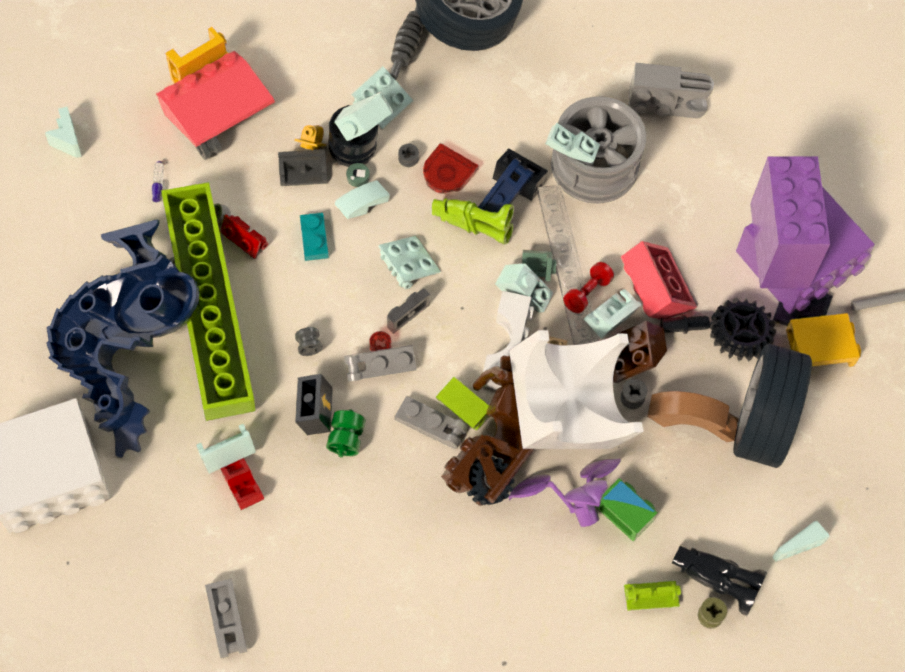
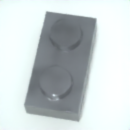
[387,288,430,334]

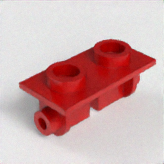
[220,214,268,259]

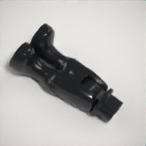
[672,545,767,616]

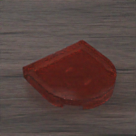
[423,143,479,194]

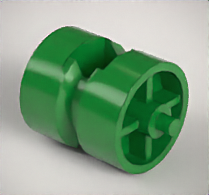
[326,409,366,458]

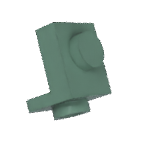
[522,250,556,281]

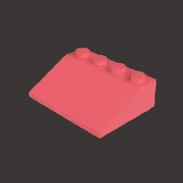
[156,50,275,147]

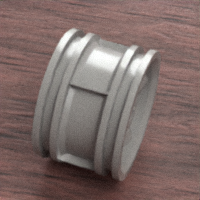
[551,96,646,204]

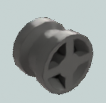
[195,136,222,160]
[295,327,323,356]
[620,379,648,409]

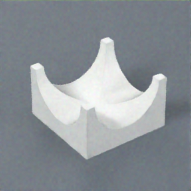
[509,330,643,449]

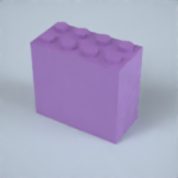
[750,156,830,288]
[736,186,875,314]

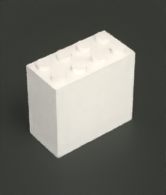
[0,398,110,533]

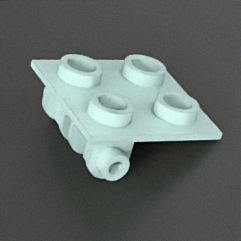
[351,66,413,129]
[378,236,441,289]

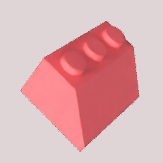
[621,241,697,320]

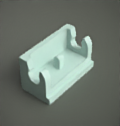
[584,289,642,339]
[196,423,256,474]

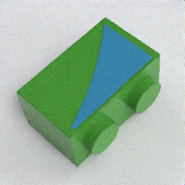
[596,478,657,542]

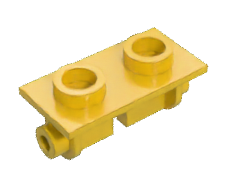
[294,125,327,150]

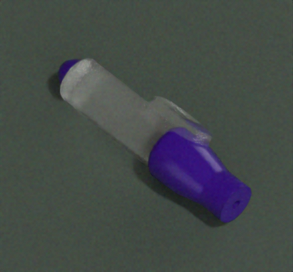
[152,161,165,202]

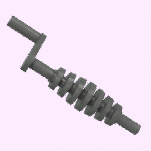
[390,0,424,80]

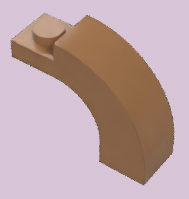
[647,391,738,442]

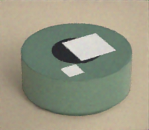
[346,163,370,187]

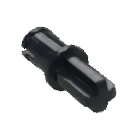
[660,315,710,334]

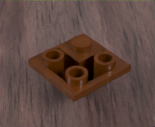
[608,321,667,383]

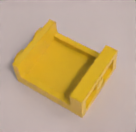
[165,27,228,84]
[786,313,861,367]

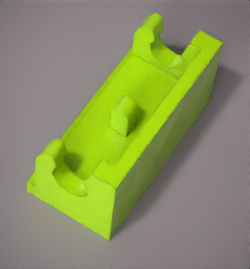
[436,377,490,431]

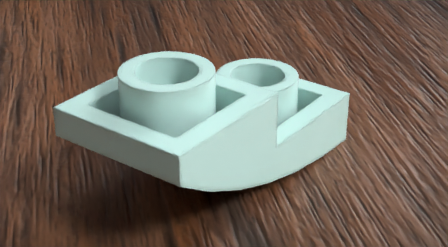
[545,123,600,163]
[335,180,390,219]

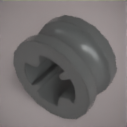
[398,144,419,167]

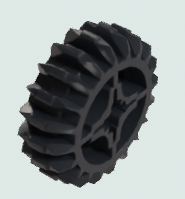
[710,297,776,362]

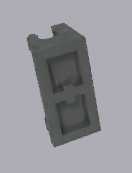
[278,149,327,186]

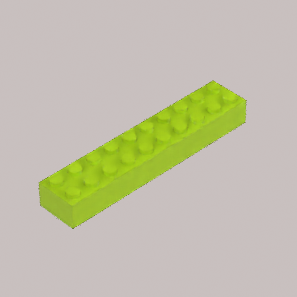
[161,182,256,421]

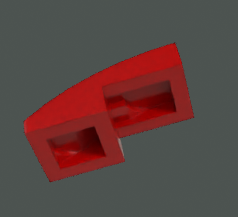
[220,458,264,510]

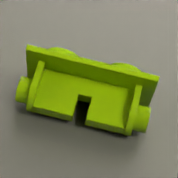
[624,581,681,611]

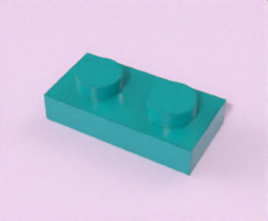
[300,213,329,261]

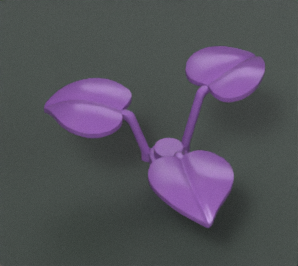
[508,458,621,527]

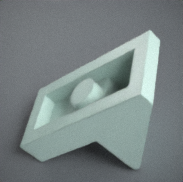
[45,107,82,158]

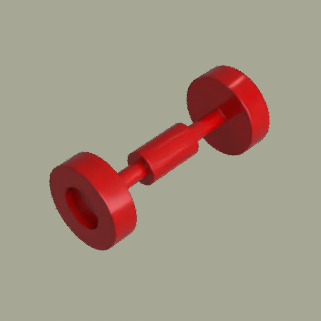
[563,262,614,313]

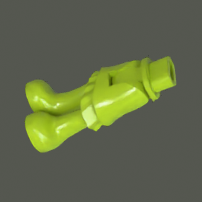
[432,198,514,245]

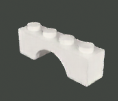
[483,291,534,391]

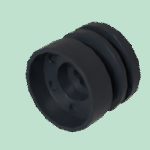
[328,105,378,167]

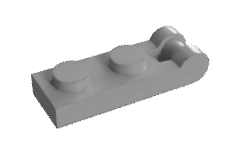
[344,345,416,381]
[395,396,469,449]
[205,579,247,658]

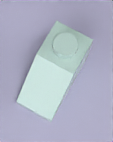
[335,92,393,141]

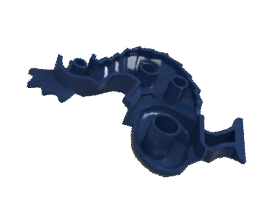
[46,219,199,458]

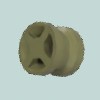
[697,597,727,629]

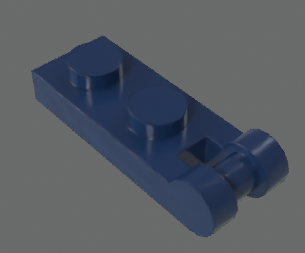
[478,158,535,212]

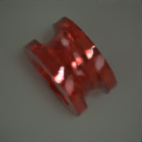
[369,331,391,351]

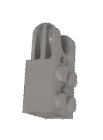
[628,63,714,118]

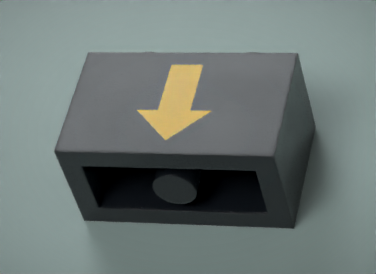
[295,374,333,435]

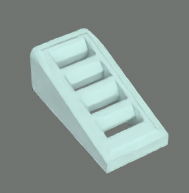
[773,521,830,562]

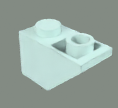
[495,263,553,312]

